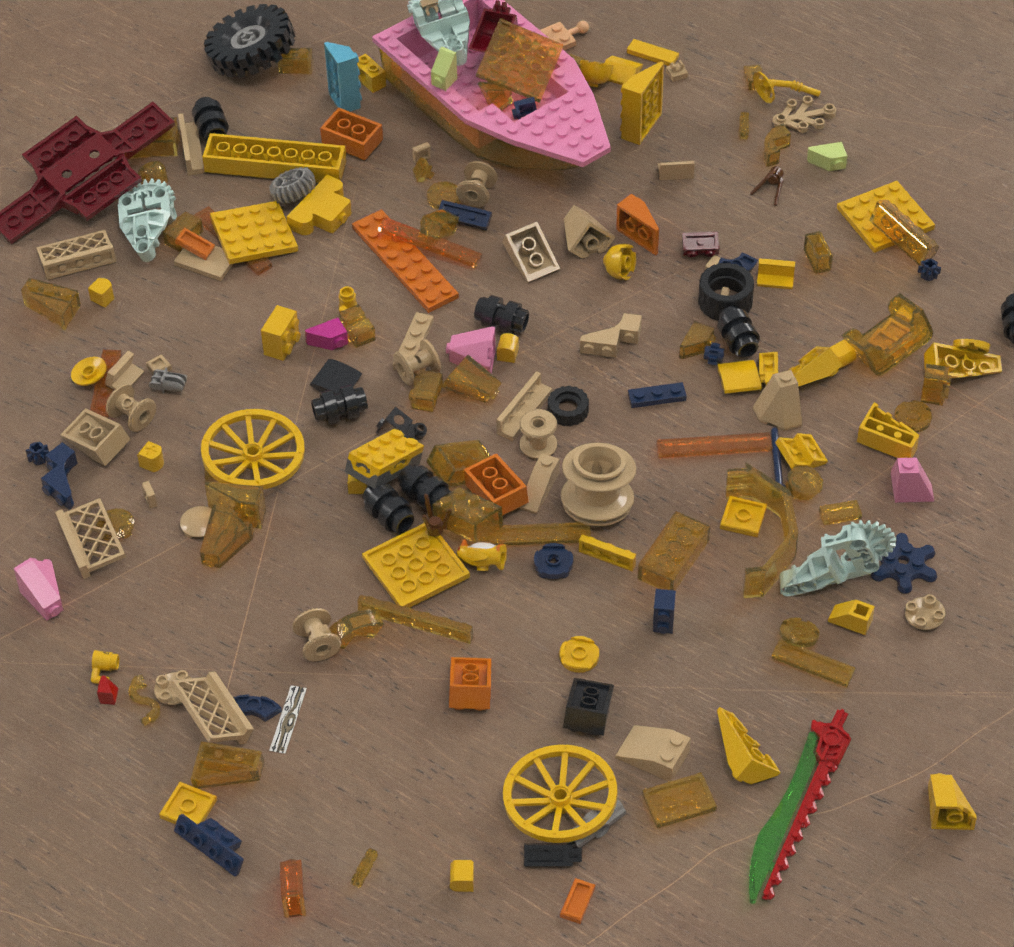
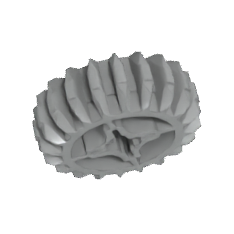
[269,167,316,204]

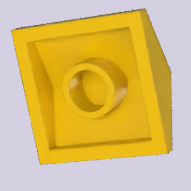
[605,56,643,85]

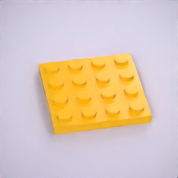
[837,181,935,253]
[210,201,298,264]
[362,523,470,611]

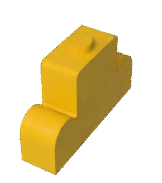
[287,175,352,235]

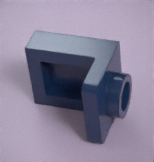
[512,97,537,120]

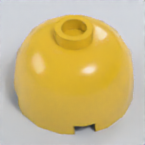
[579,60,613,87]
[603,244,636,280]

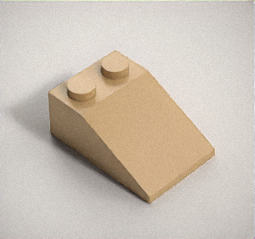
[502,222,560,283]
[61,408,130,466]
[615,725,691,783]

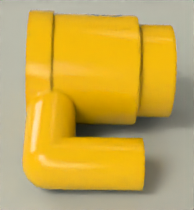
[339,286,357,321]
[91,650,120,684]

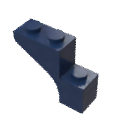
[41,442,78,510]

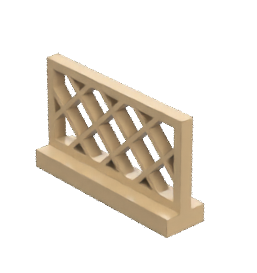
[36,230,116,280]
[55,498,126,579]
[170,672,254,744]

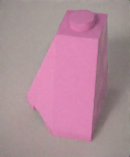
[446,327,496,379]
[891,458,934,503]
[14,558,63,621]

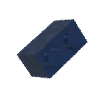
[653,589,676,634]

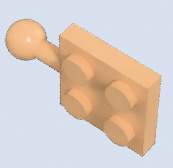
[540,21,589,51]

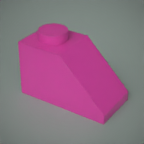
[305,318,348,350]

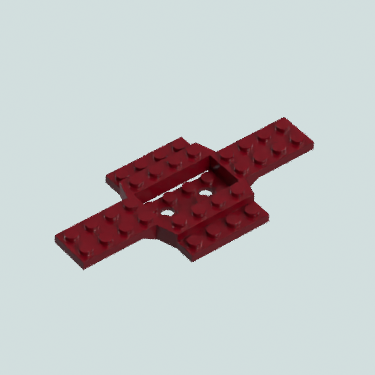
[0,101,175,244]

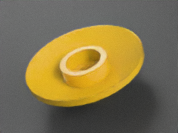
[71,356,107,386]

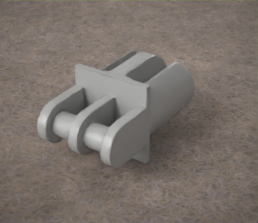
[149,368,187,394]

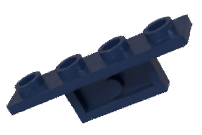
[174,814,244,876]

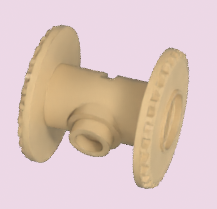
[456,161,498,208]
[393,339,441,385]
[106,384,156,432]
[519,409,557,460]
[292,608,341,662]

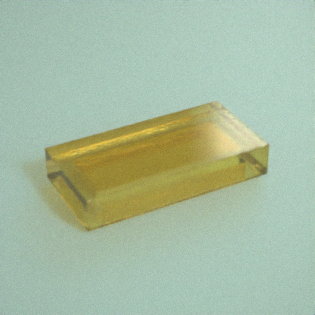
[819,500,862,525]

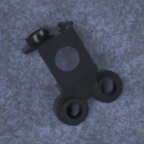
[376,406,427,439]

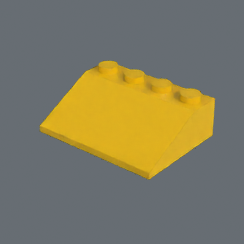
[620,62,664,145]

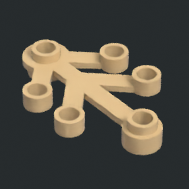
[772,96,836,133]

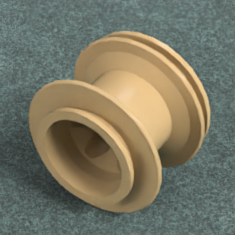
[561,443,636,526]

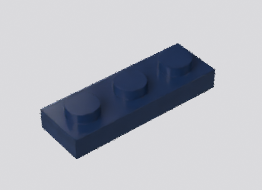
[436,200,492,230]
[628,382,687,408]

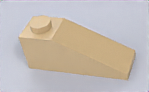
[519,453,559,515]

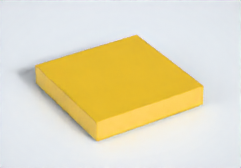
[720,496,767,538]
[159,782,217,824]

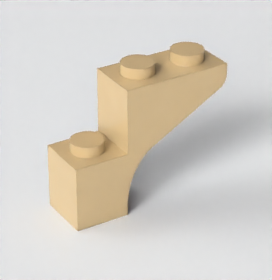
[580,313,642,358]

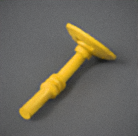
[753,72,821,103]

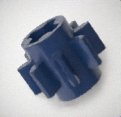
[918,259,941,281]
[704,342,725,365]
[26,442,49,465]

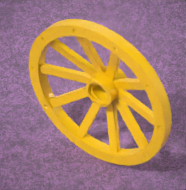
[201,409,305,491]
[503,745,618,843]

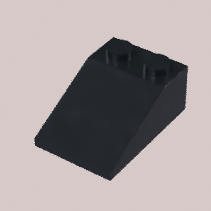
[563,678,614,736]

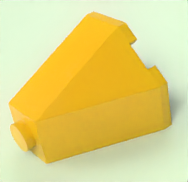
[928,773,977,830]

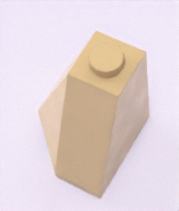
[564,205,615,258]
[753,370,802,431]

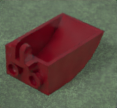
[468,0,518,56]

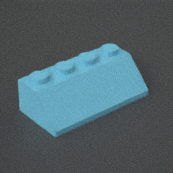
[324,42,362,112]

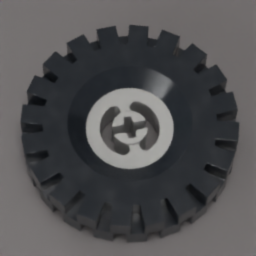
[204,4,296,78]

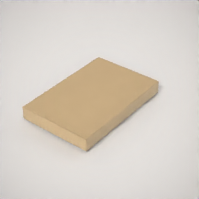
[174,246,233,281]

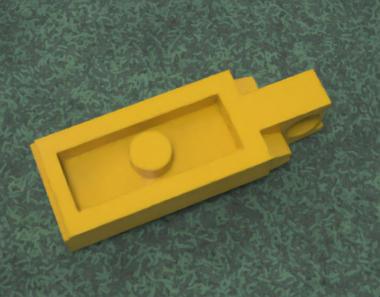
[759,352,779,385]

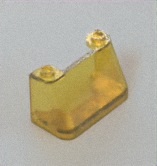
[841,293,933,376]

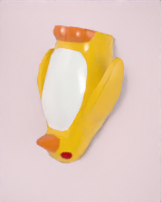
[457,539,507,571]

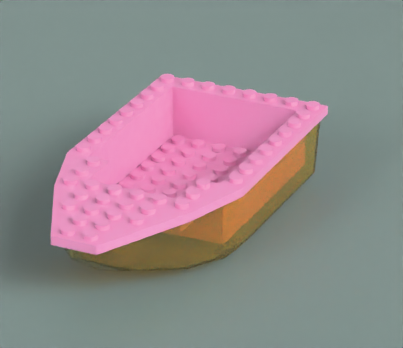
[372,0,611,170]

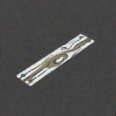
[269,685,307,753]

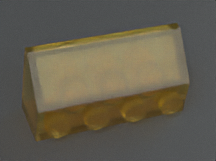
[869,200,939,266]

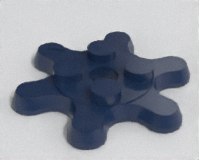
[871,533,937,594]

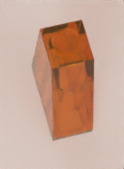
[280,859,306,918]

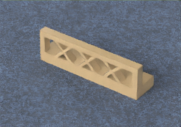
[178,113,205,176]
[497,371,552,442]

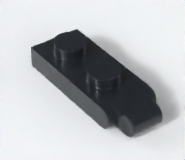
[524,843,582,866]

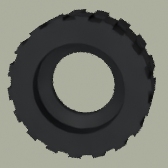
[548,386,589,427]

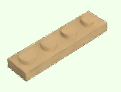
[393,312,434,370]

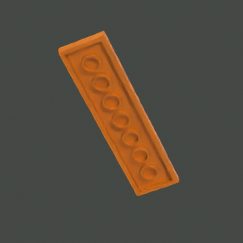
[352,209,459,313]

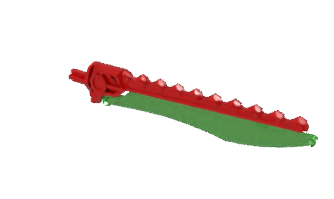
[749,709,851,904]

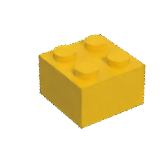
[261,305,301,361]

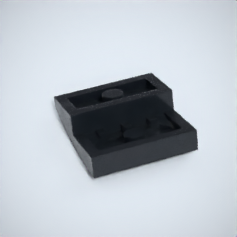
[310,359,362,394]

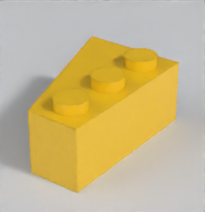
[857,402,919,458]

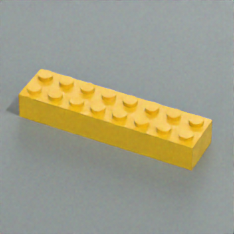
[202,133,347,183]

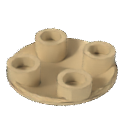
[180,506,219,538]
[905,594,945,630]
[154,670,193,705]

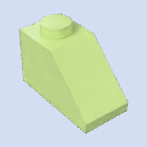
[431,47,457,91]
[807,142,847,171]

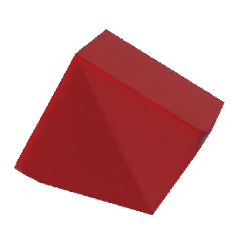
[97,675,119,705]

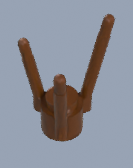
[750,166,784,206]
[422,494,452,537]

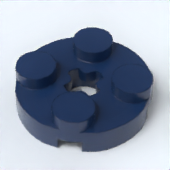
[534,543,573,579]

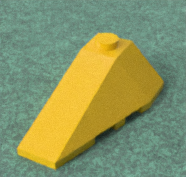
[924,342,1002,378]
[789,346,842,387]
[717,707,781,784]

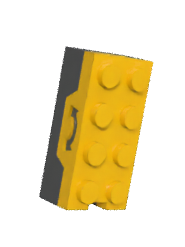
[345,429,424,489]

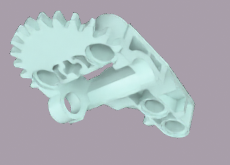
[407,0,470,66]
[118,178,177,262]
[779,520,896,597]

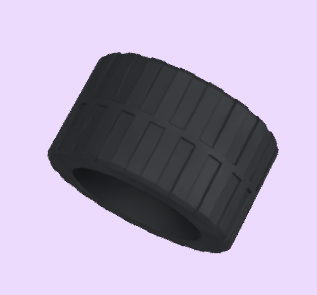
[698,263,754,321]

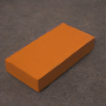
[175,227,215,260]
[560,878,595,924]

